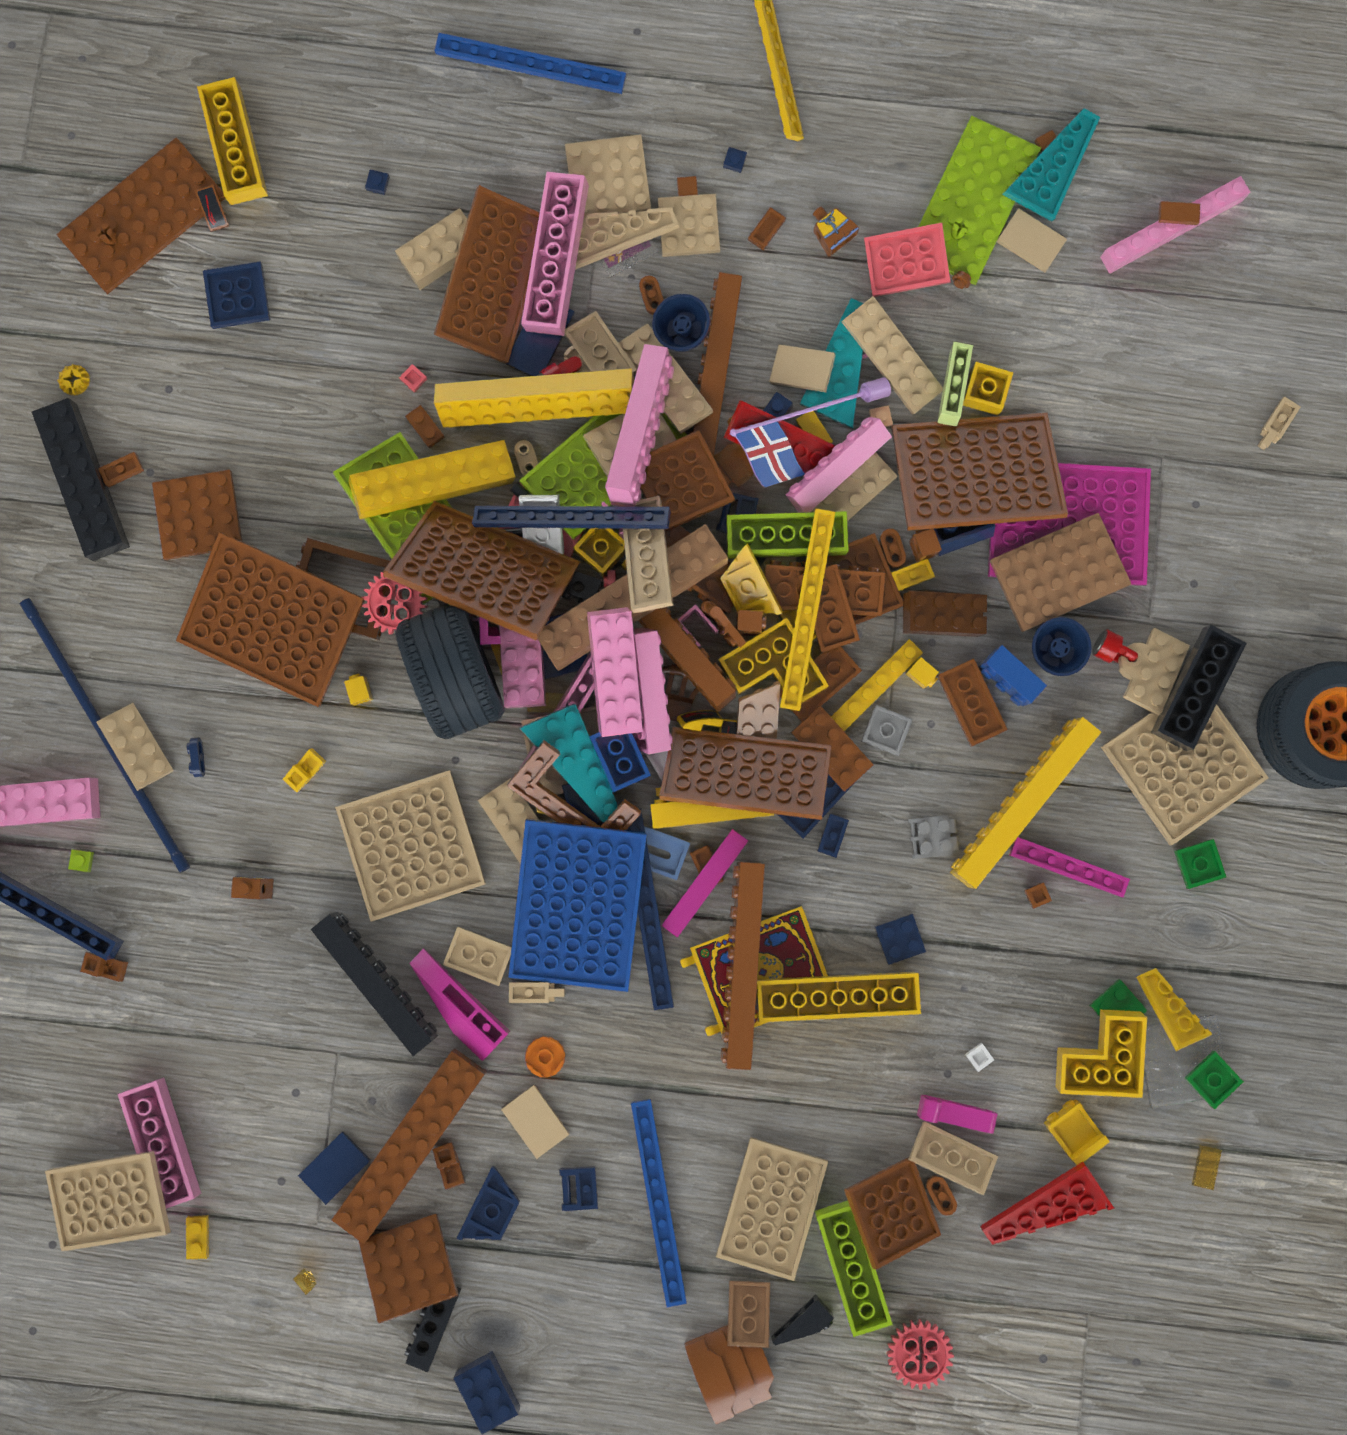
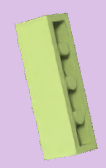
[937,342,973,427]

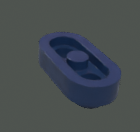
[186,737,205,778]

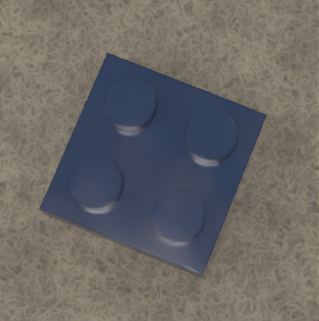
[874,914,926,965]

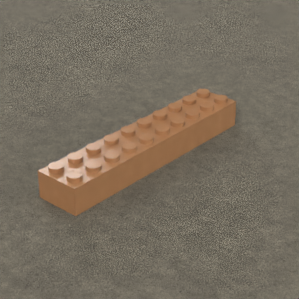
[537,524,728,671]

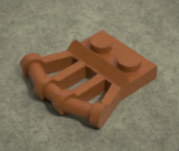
[701,601,747,648]

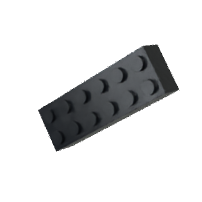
[1151,625,1247,751]

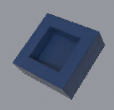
[723,147,747,173]
[365,169,390,195]

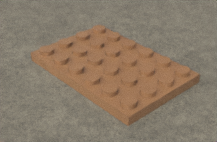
[990,513,1131,632]

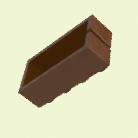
[903,591,987,637]

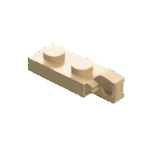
[1258,396,1301,450]
[509,982,565,1003]

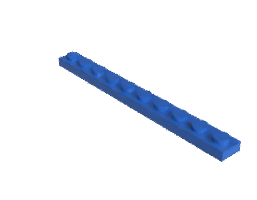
[434,33,626,94]
[631,1099,687,1307]

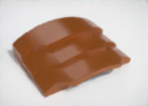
[685,1325,774,1425]

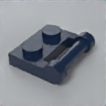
[716,493,759,533]
[559,1166,598,1211]

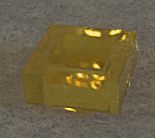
[293,1268,316,1295]

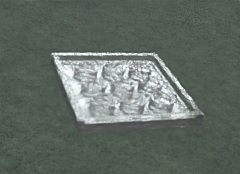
[1144,1014,1232,1108]

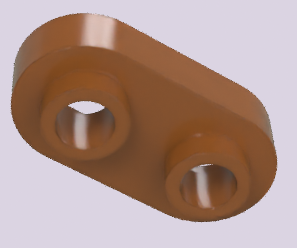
[639,276,664,315]
[879,529,906,568]
[926,1175,957,1216]

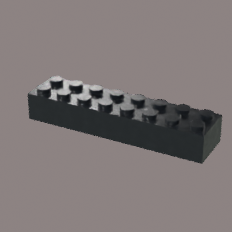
[32,398,130,561]
[310,912,438,1057]

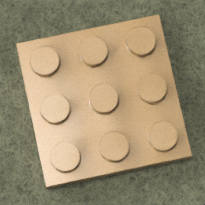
[658,194,720,257]

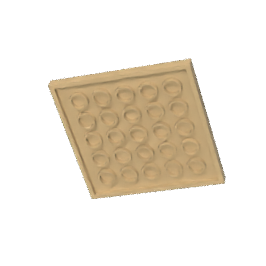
[1101,704,1268,845]
[335,770,486,922]

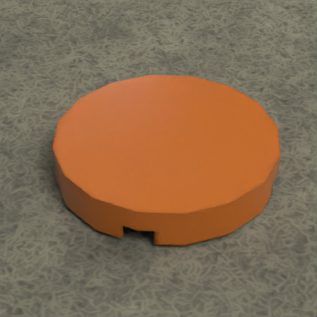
[525,1036,565,1077]

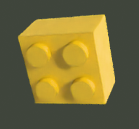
[963,362,1014,416]
[573,528,625,578]

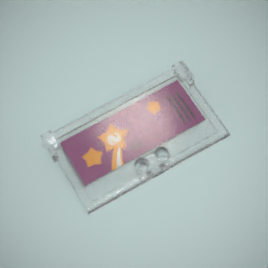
[600,239,659,278]

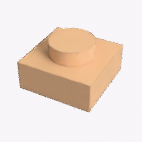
[869,405,893,427]

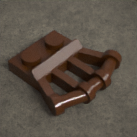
[662,664,699,722]

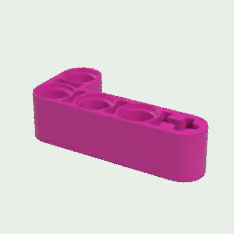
[917,1094,998,1134]

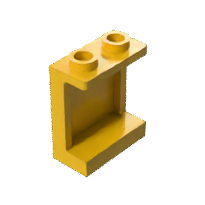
[1044,1099,1110,1165]

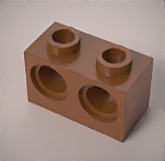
[909,529,942,563]
[736,610,766,636]

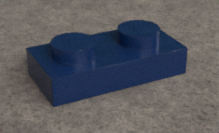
[817,814,849,858]

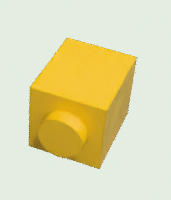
[905,657,939,689]
[344,674,373,706]

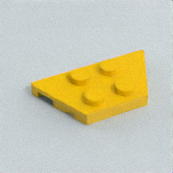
[720,544,783,615]

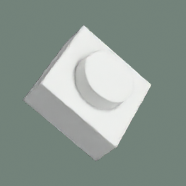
[965,1043,994,1072]

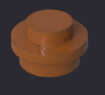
[952,271,971,289]

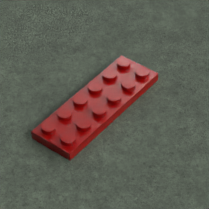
[724,400,836,473]

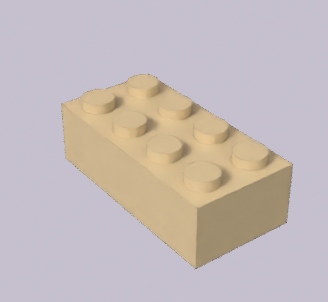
[395,208,467,290]

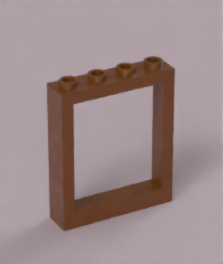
[296,538,396,641]

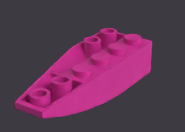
[409,948,510,1061]

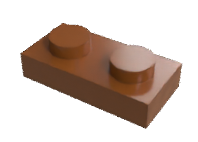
[405,405,445,449]
[98,452,144,487]

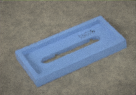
[645,827,690,880]

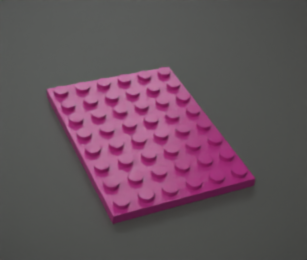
[988,463,1151,586]

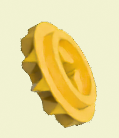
[57,364,90,396]

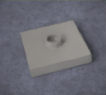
[861,705,913,756]

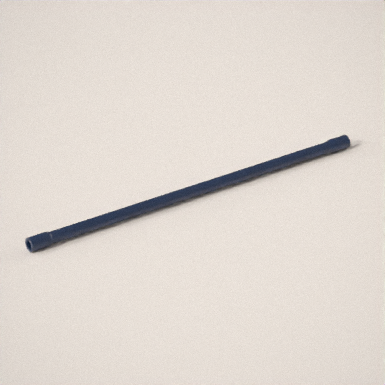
[19,598,190,873]

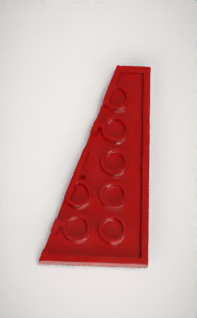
[980,1162,1115,1245]

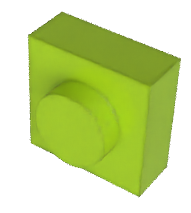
[68,849,94,872]

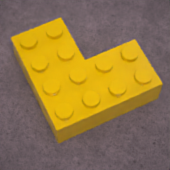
[718,618,829,703]
[1055,1010,1147,1098]

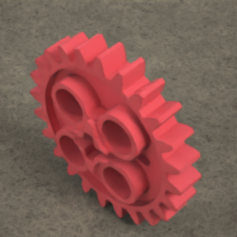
[362,572,428,635]
[886,1319,954,1390]

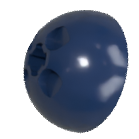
[652,294,710,352]
[1032,617,1092,676]

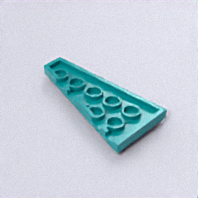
[1002,108,1100,222]
[800,298,864,429]
[519,704,618,822]

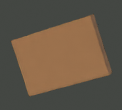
[727,1281,770,1348]

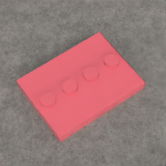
[864,223,950,297]

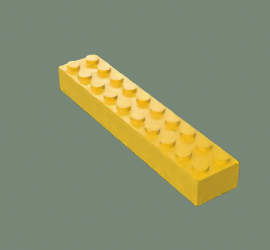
[434,368,634,428]
[950,717,1101,889]

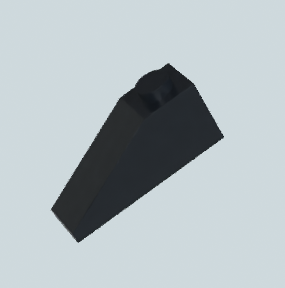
[771,1294,834,1346]

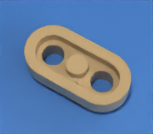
[514,440,539,477]

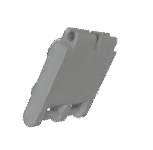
[908,815,959,859]

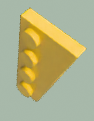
[1136,968,1213,1051]

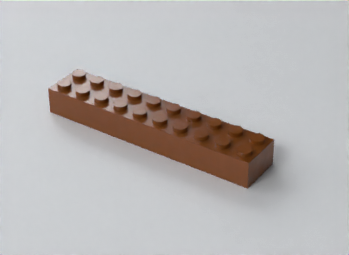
[721,862,765,1070]
[331,1048,487,1244]

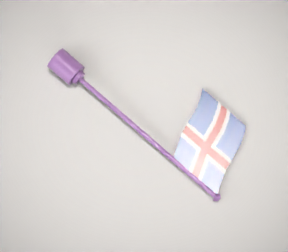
[730,377,891,487]

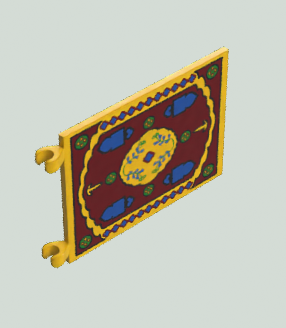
[680,906,828,1036]

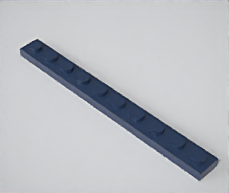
[472,506,671,529]
[626,808,674,1010]

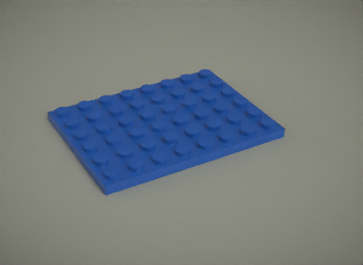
[508,819,647,992]

